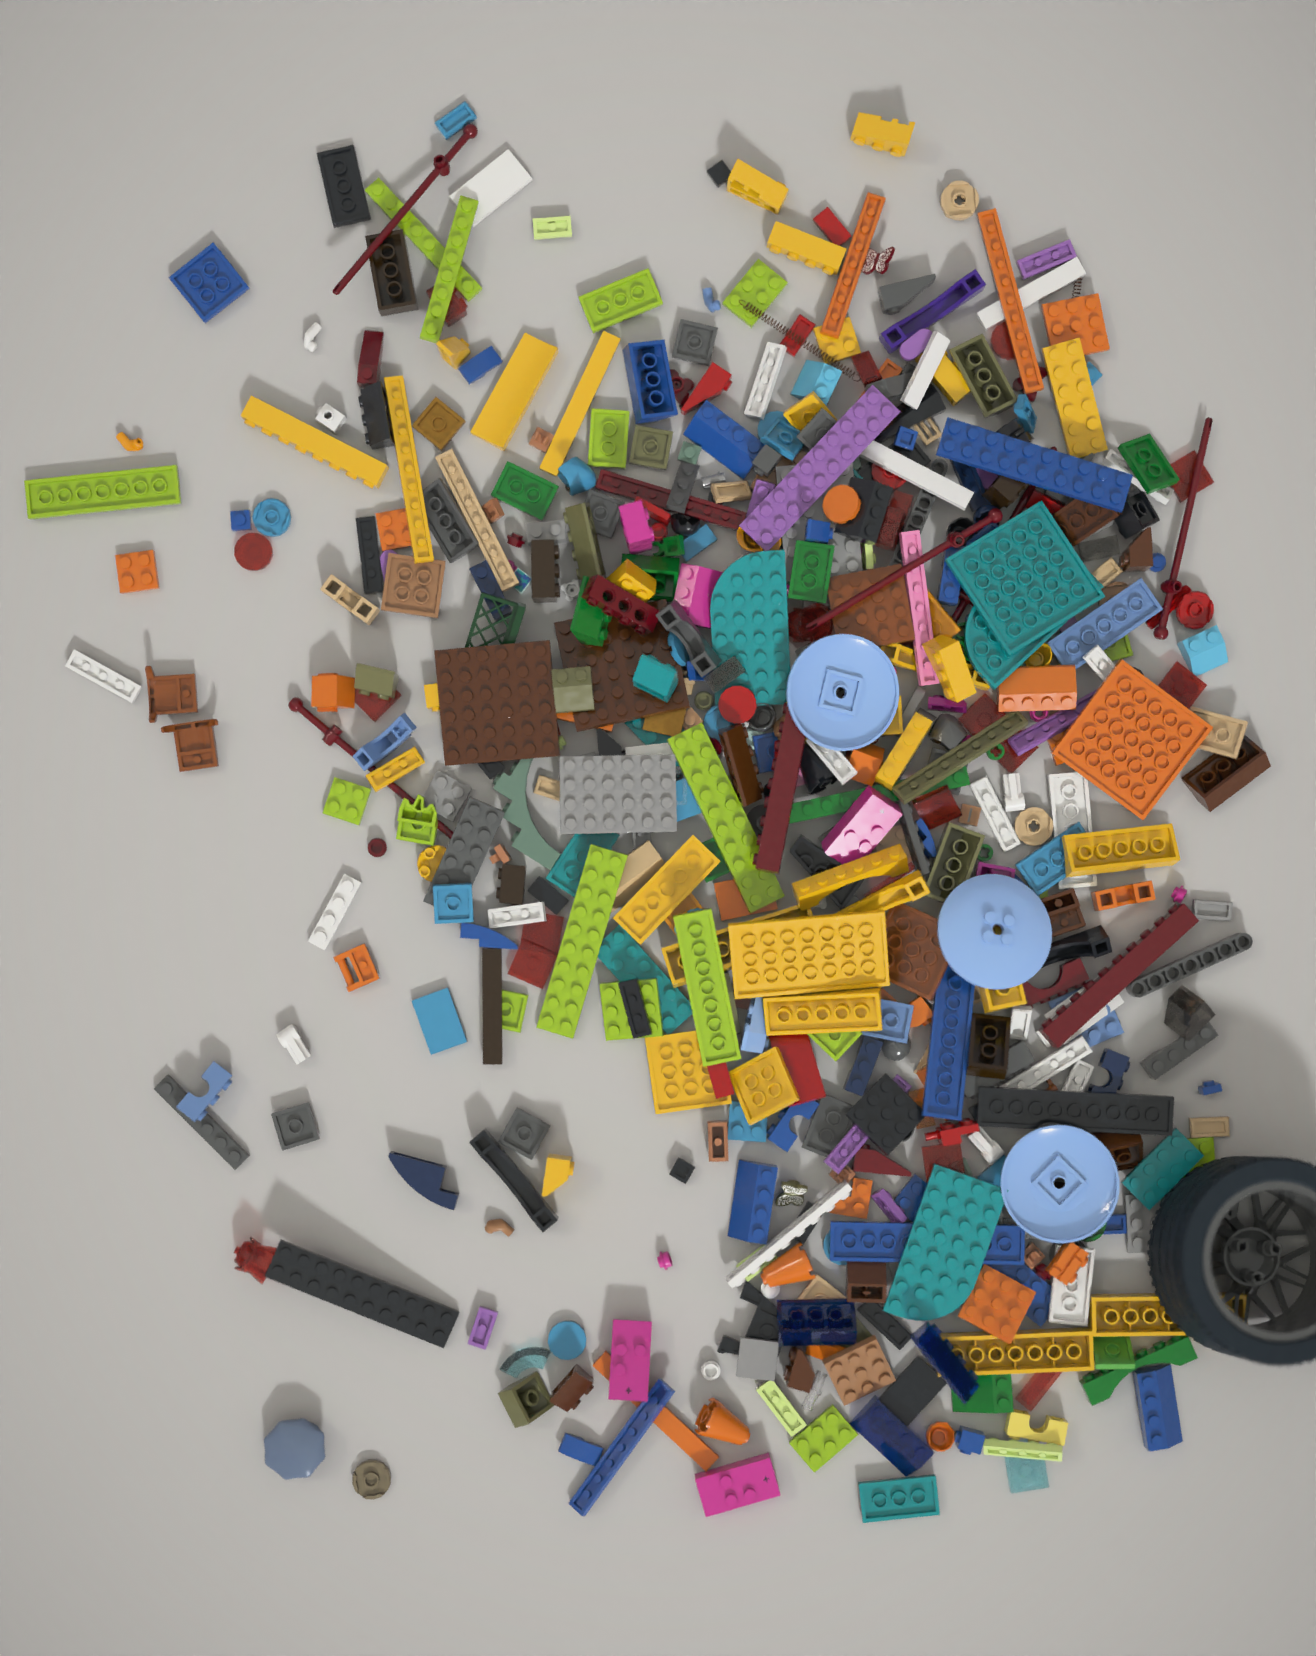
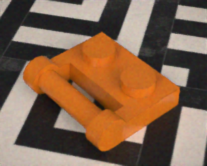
[333,943,380,992]

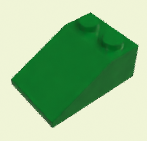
[950,1374,1014,1414]

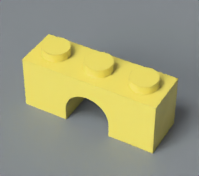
[1004,1409,1068,1446]

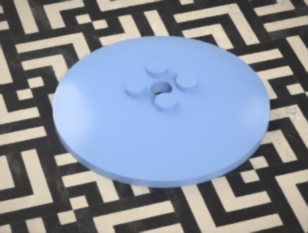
[786,634,899,751]
[937,874,1052,990]
[1001,1125,1120,1243]

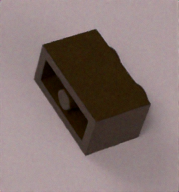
[496,864,527,905]

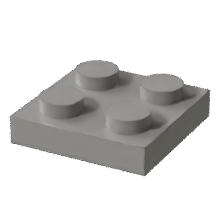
[423,770,472,822]

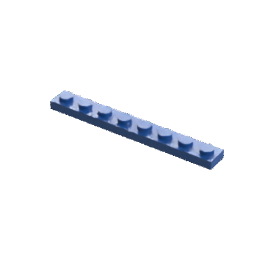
[568,1379,675,1516]

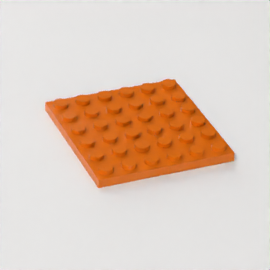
[1051,659,1213,820]

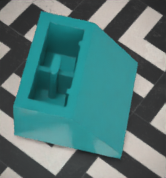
[632,654,678,703]

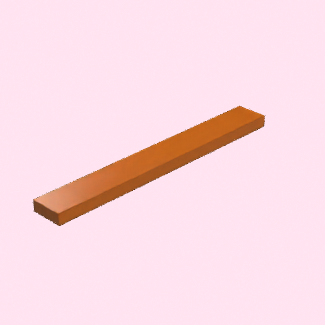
[820,192,886,339]
[593,1350,719,1471]

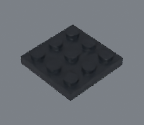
[845,1073,925,1156]

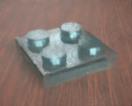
[1004,1456,1049,1493]

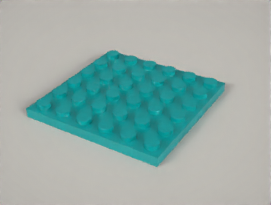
[945,500,1105,657]

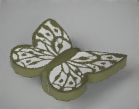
[775,1180,808,1206]

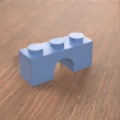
[176,1061,233,1122]

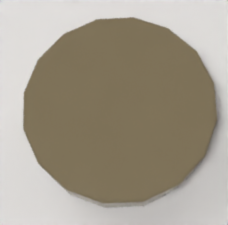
[352,1459,391,1500]

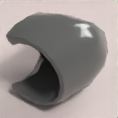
[928,713,968,751]

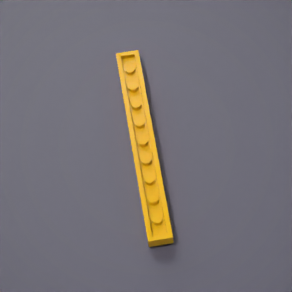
[383,375,434,564]

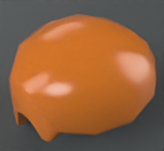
[925,1421,955,1452]

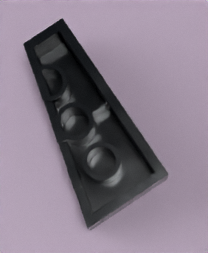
[790,834,864,910]

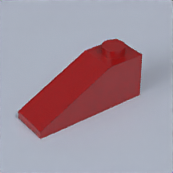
[681,362,732,415]

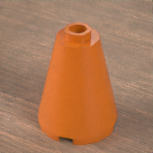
[760,1242,816,1287]
[695,1398,750,1445]

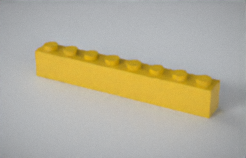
[241,396,389,489]

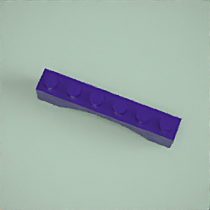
[879,269,986,354]

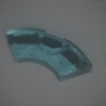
[499,1347,551,1378]

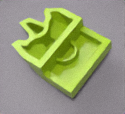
[396,794,438,846]

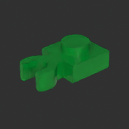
[652,535,685,557]

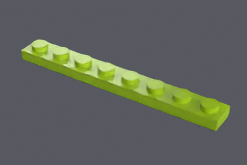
[365,177,482,302]
[420,195,479,343]

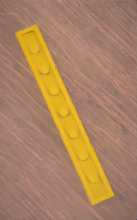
[539,331,621,477]

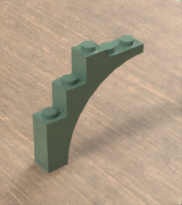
[492,758,561,871]

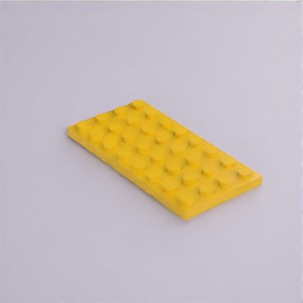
[728,910,890,999]

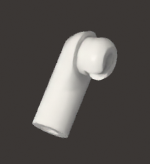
[304,322,322,352]

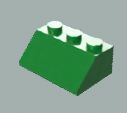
[621,553,680,602]
[570,576,612,646]

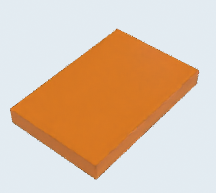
[713,879,778,921]

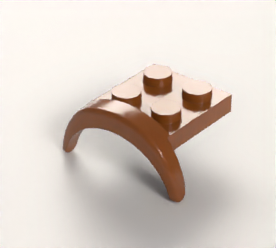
[145,666,198,723]
[161,719,219,772]

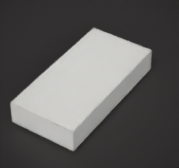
[1010,1006,1032,1040]

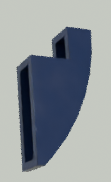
[388,1151,459,1211]

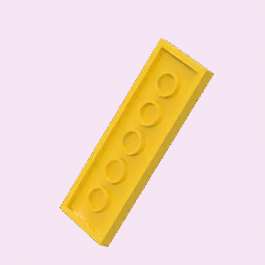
[1041,337,1108,458]
[613,835,721,945]

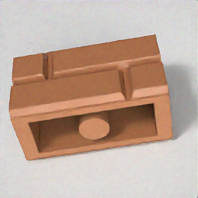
[707,1120,728,1162]

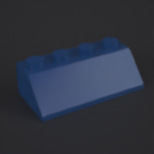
[622,340,678,424]
[683,400,765,480]
[728,1159,778,1245]
[1132,1364,1183,1451]

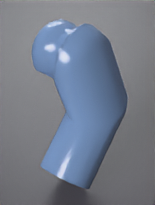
[702,288,721,312]

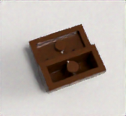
[1040,888,1086,938]

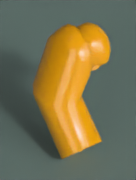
[116,432,144,451]

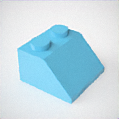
[790,360,842,406]
[1177,625,1228,678]

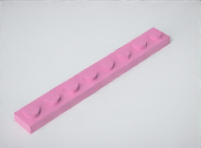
[899,530,939,686]

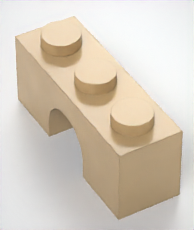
[320,574,380,626]

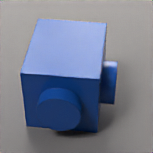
[954,1425,985,1455]

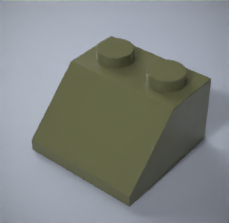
[354,663,399,701]
[552,666,595,713]
[498,1371,555,1428]

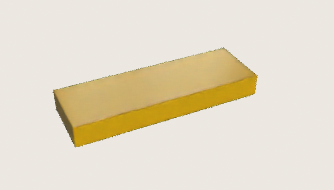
[365,746,425,792]

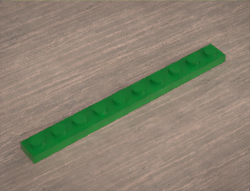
[789,766,970,824]

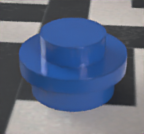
[1149,553,1166,572]

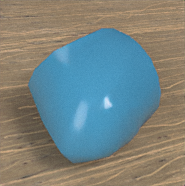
[558,457,596,496]

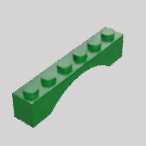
[1079,1335,1198,1406]

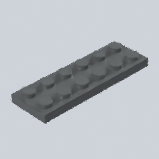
[423,796,505,906]

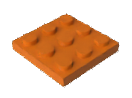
[1041,293,1110,355]
[957,1264,1036,1345]

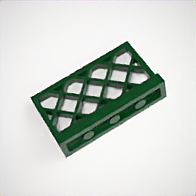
[465,592,526,648]

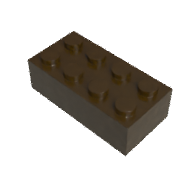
[365,229,419,317]

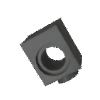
[752,444,781,478]

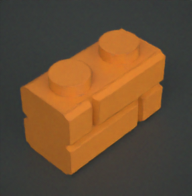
[1045,1242,1089,1286]

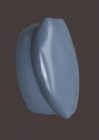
[264,1418,325,1480]

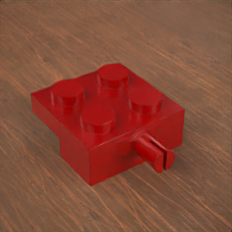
[924,1118,980,1147]

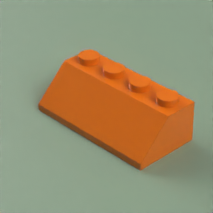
[996,665,1077,712]

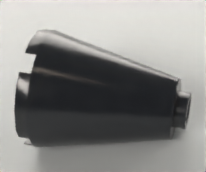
[800,741,838,795]

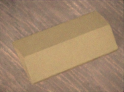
[611,840,665,913]

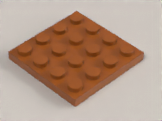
[828,564,915,647]
[885,903,949,1001]

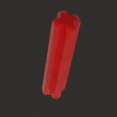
[1145,585,1192,630]

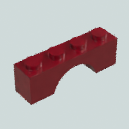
[1020,958,1089,1008]

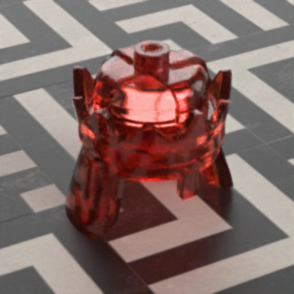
[788,603,833,643]
[234,1237,277,1285]

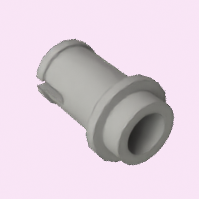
[701,471,726,489]

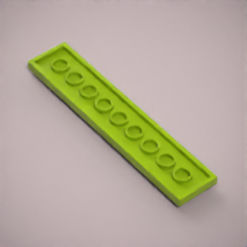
[666,723,785,913]
[536,844,628,1039]

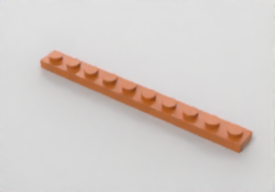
[977,208,1044,394]

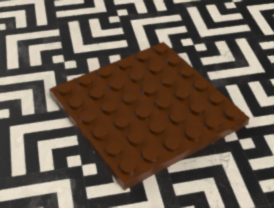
[554,599,690,732]
[434,640,560,766]

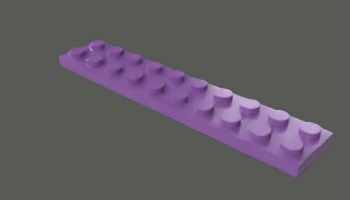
[739,385,901,551]

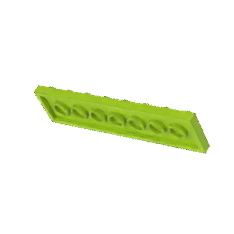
[24,465,181,519]
[673,908,741,1067]

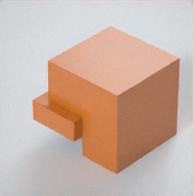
[311,673,355,712]
[845,744,885,787]

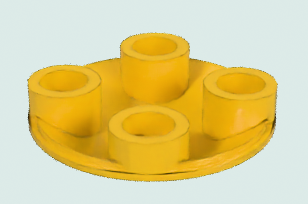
[417,845,446,882]

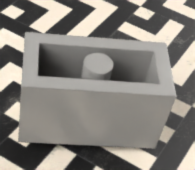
[526,520,567,546]

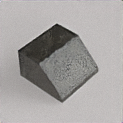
[1164,985,1216,1042]

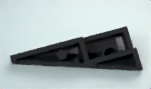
[874,382,946,443]

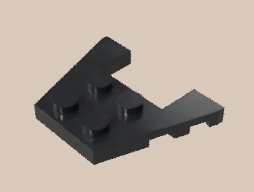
[717,1281,793,1358]

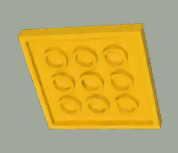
[645,1030,732,1114]

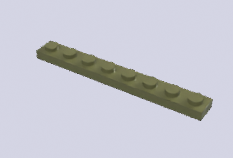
[892,711,1028,805]

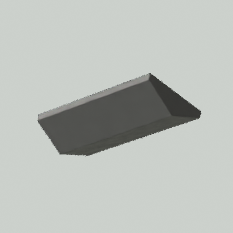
[422,478,479,563]

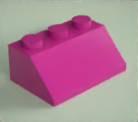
[674,563,723,629]

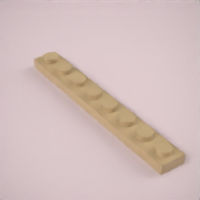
[435,449,520,592]

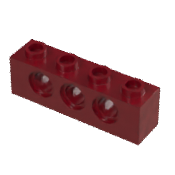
[581,574,659,635]

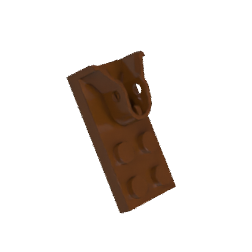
[1052,499,1123,547]

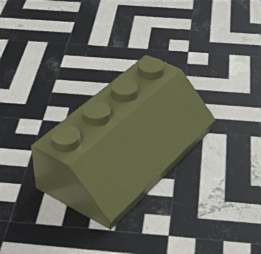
[949,333,1017,418]
[563,503,607,581]
[925,822,985,903]

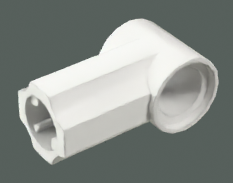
[1002,773,1025,812]
[276,1023,312,1064]
[967,1126,1005,1166]

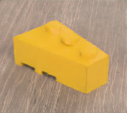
[850,112,915,157]
[727,159,789,215]
[922,635,977,703]

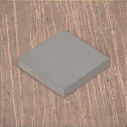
[736,1337,779,1381]

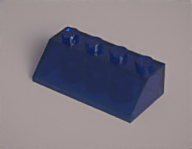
[777,1298,857,1346]
[910,1321,980,1405]
[849,1395,934,1477]

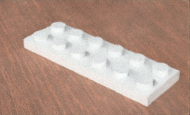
[1048,772,1097,889]

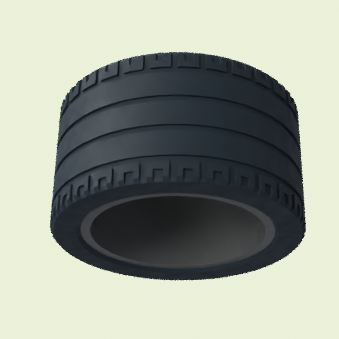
[1147,1156,1316,1366]

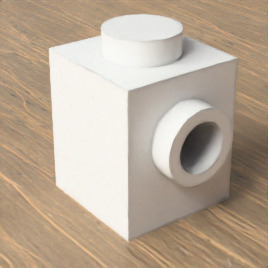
[315,403,347,435]

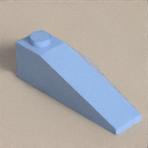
[739,997,769,1053]

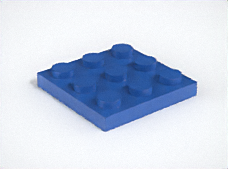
[168,243,250,323]

